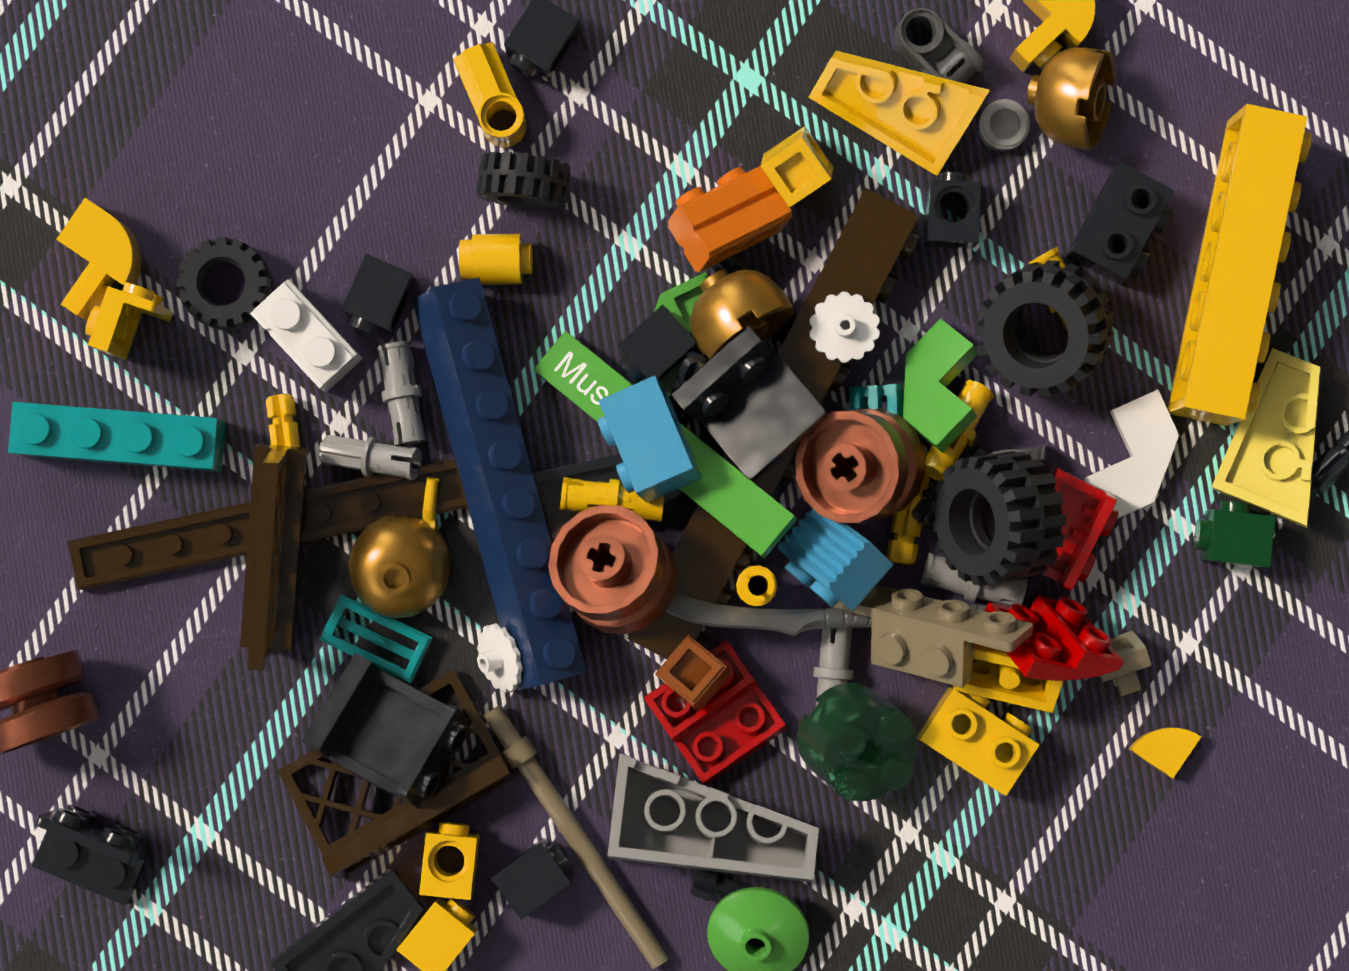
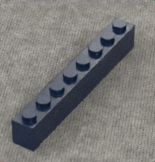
[412,278,587,691]

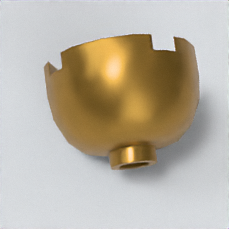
[1027,48,1115,151]
[690,270,794,360]
[349,515,451,618]

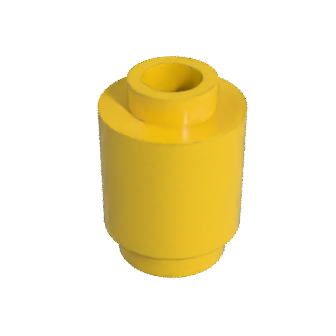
[459,233,533,285]

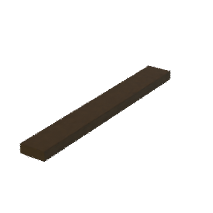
[68,458,468,590]

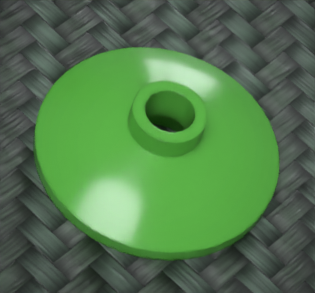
[707,887,809,971]

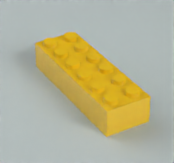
[1167,104,1312,426]

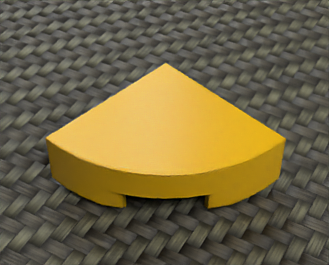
[1129,728,1201,779]

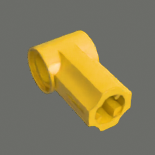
[453,42,527,148]

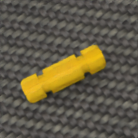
[266,394,300,447]
[886,474,930,565]

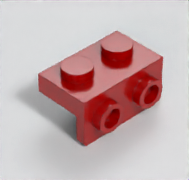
[1043,467,1119,591]

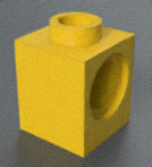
[760,126,833,207]
[419,822,480,900]
[396,897,478,971]

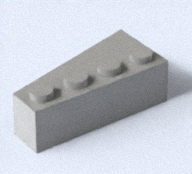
[607,753,819,882]

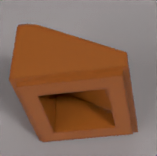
[655,635,731,712]

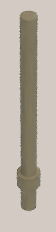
[483,705,669,969]

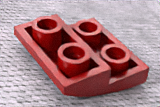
[984,595,1124,681]
[643,640,788,786]

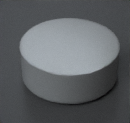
[978,99,1030,152]

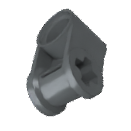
[893,7,987,83]

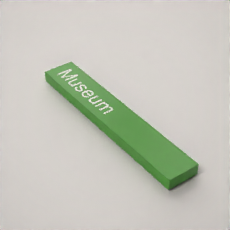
[533,331,797,559]

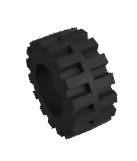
[476,152,571,210]
[177,237,272,330]

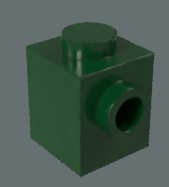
[1194,501,1276,568]

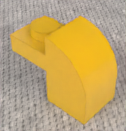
[1009,0,1095,73]
[56,198,141,320]

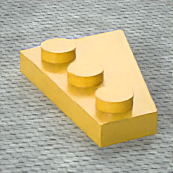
[808,51,990,176]

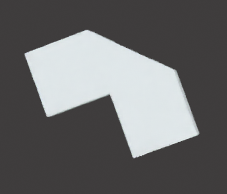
[1085,390,1179,519]

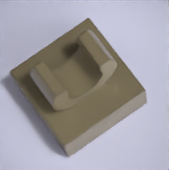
[1099,630,1151,696]

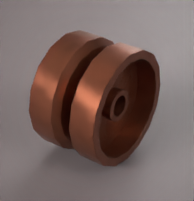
[795,408,926,523]
[548,505,678,634]
[0,650,101,755]

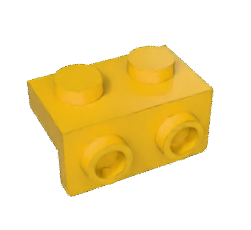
[85,282,173,360]

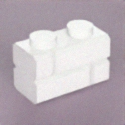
[250,279,363,392]

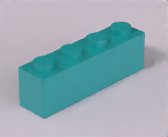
[8,402,226,472]

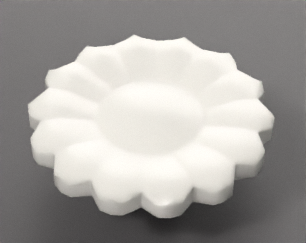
[810,292,880,363]
[477,623,523,693]

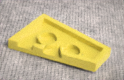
[1211,348,1321,528]

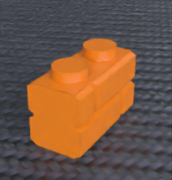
[668,166,792,273]

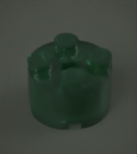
[797,683,917,801]

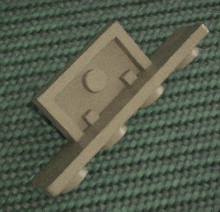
[829,585,1033,687]

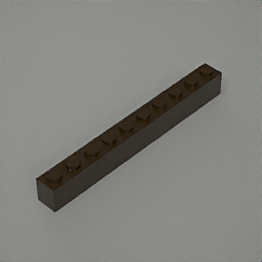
[627,188,921,659]

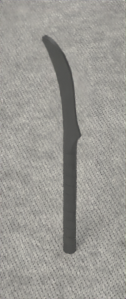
[666,592,988,636]

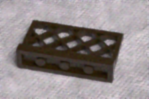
[240,444,308,671]
[278,670,517,879]

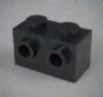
[1066,162,1174,285]

